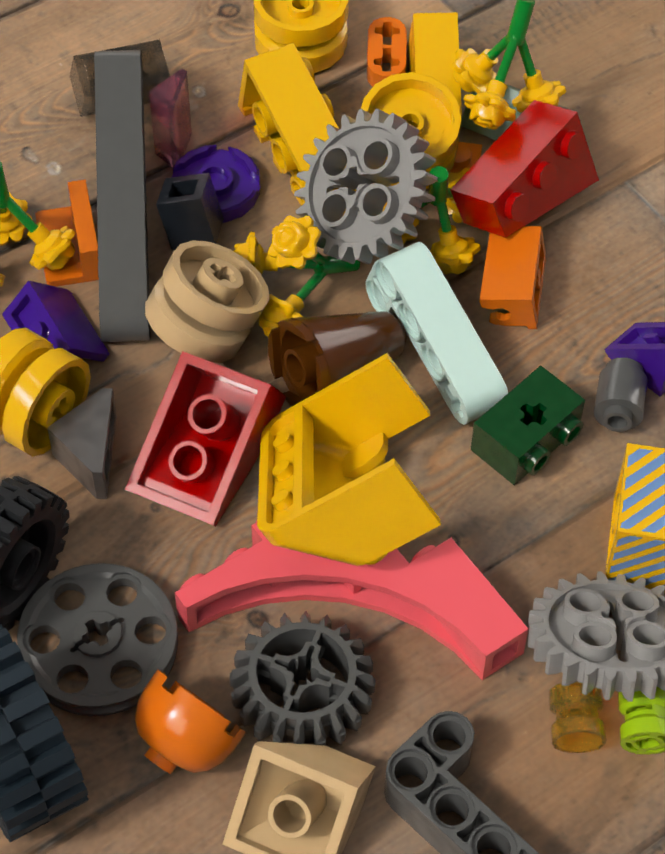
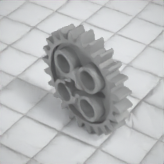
[294,109,438,264]
[527,571,665,702]

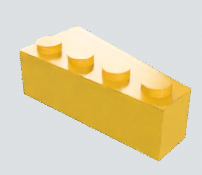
[238,43,356,217]

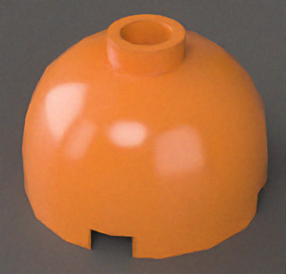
[135,670,247,774]

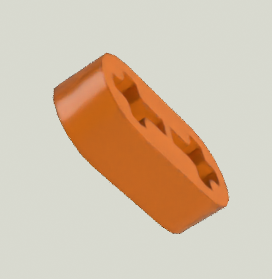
[367,17,407,87]

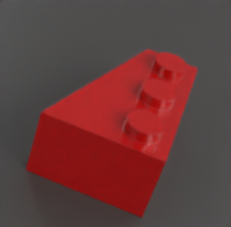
[450,100,599,238]

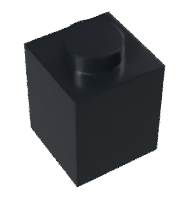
[156,173,224,250]

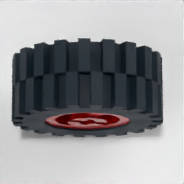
[0,624,89,842]

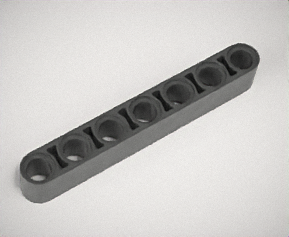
[94,50,150,343]

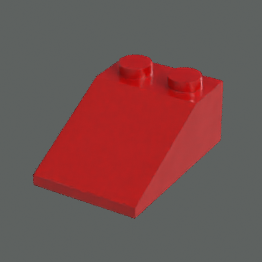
[125,351,286,527]

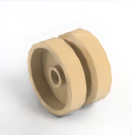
[145,240,269,363]

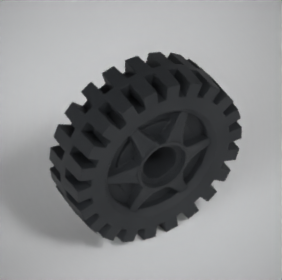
[0,476,70,631]

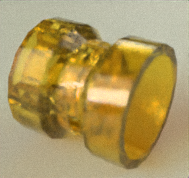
[548,681,607,753]

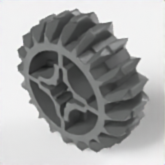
[230,611,376,746]

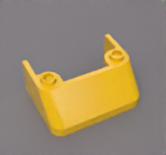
[257,353,441,566]

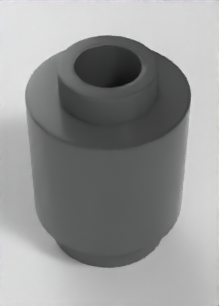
[594,358,648,432]

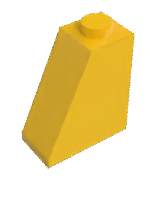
[408,12,462,117]

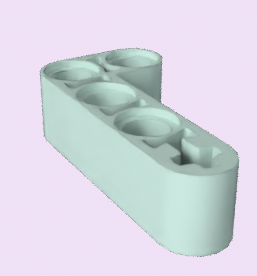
[365,241,508,425]

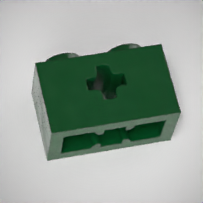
[471,365,585,486]

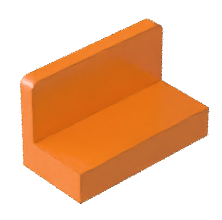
[35,179,99,287]

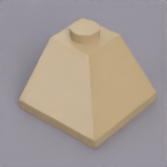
[222,741,376,854]

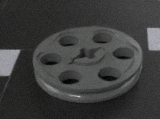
[17,563,178,716]

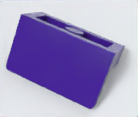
[2,281,109,362]

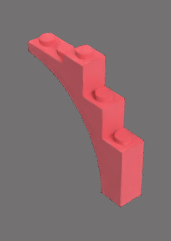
[175,521,529,680]

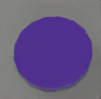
[172,145,260,223]

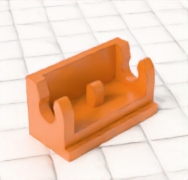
[479,226,546,329]

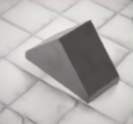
[48,388,117,499]

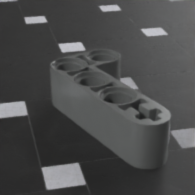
[384,711,539,854]

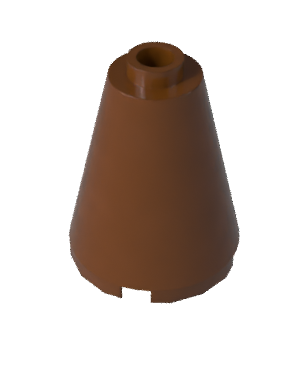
[268,311,407,406]

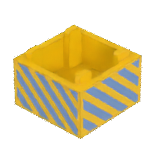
[605,443,665,593]

